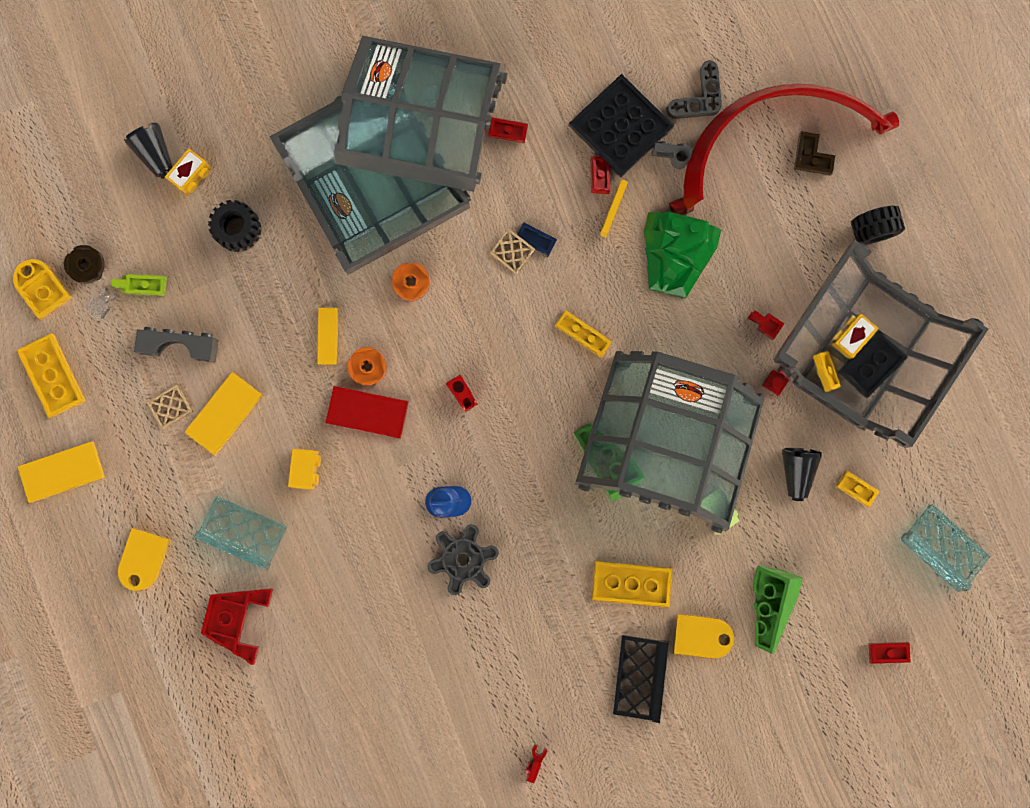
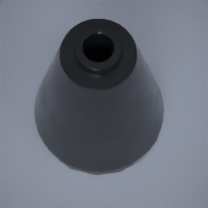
[124,123,173,179]
[782,448,822,501]

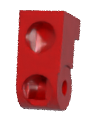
[446,374,478,413]

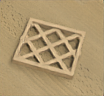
[490,228,535,274]
[146,385,193,429]

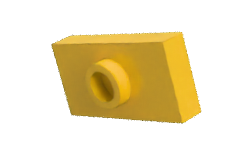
[813,351,841,392]
[835,470,880,508]

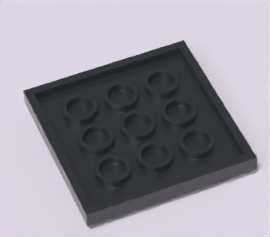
[568,74,675,178]

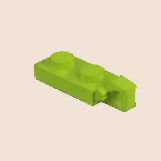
[111,274,167,296]

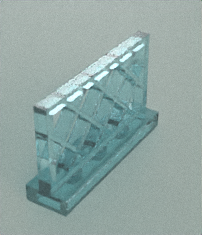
[193,496,287,570]
[900,504,990,592]

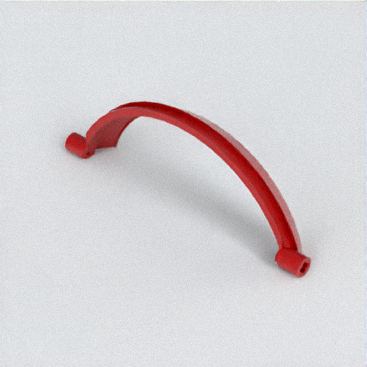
[669,84,899,215]

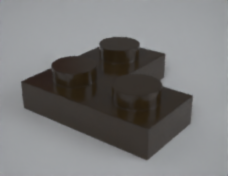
[794,131,836,176]

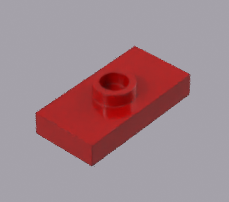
[488,117,528,144]
[590,156,611,195]
[868,642,911,664]

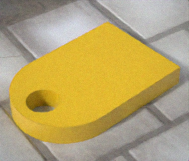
[13,259,72,320]
[118,528,171,591]
[673,614,734,658]

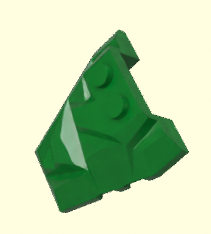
[644,212,721,298]

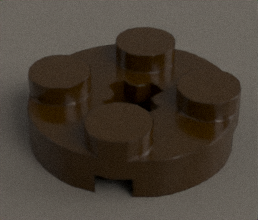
[64,245,105,284]

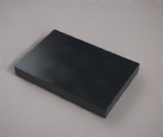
[838,330,908,398]

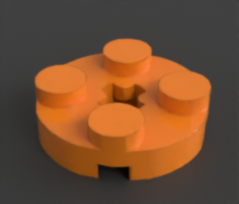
[392,263,430,302]
[348,347,387,386]

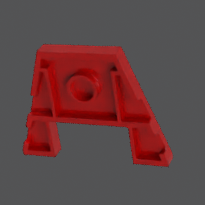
[201,588,273,665]

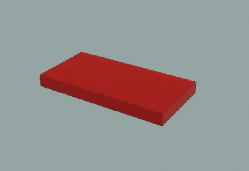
[325,386,409,439]

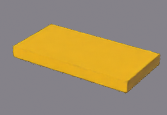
[16,333,86,418]
[185,372,264,456]
[17,441,105,503]
[592,561,673,607]

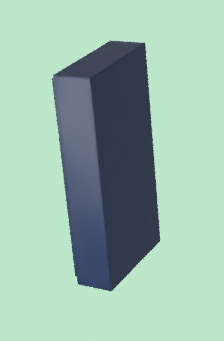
[515,222,557,257]

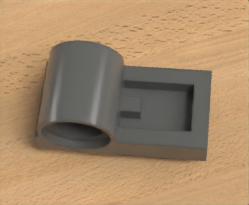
[652,141,693,169]

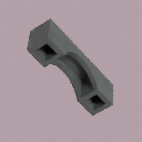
[134,327,219,362]

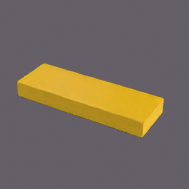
[600,179,628,238]
[317,308,338,365]
[555,310,612,358]

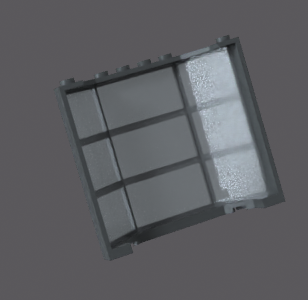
[773,241,988,448]

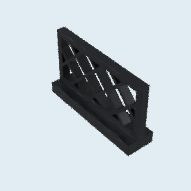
[613,635,669,723]

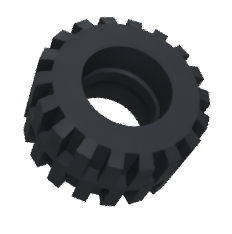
[208,200,261,252]
[851,205,905,245]

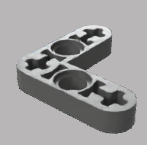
[667,60,722,119]

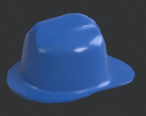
[425,486,471,518]

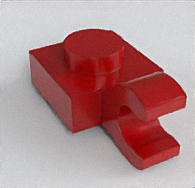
[748,310,784,340]
[762,365,789,396]
[524,744,547,784]

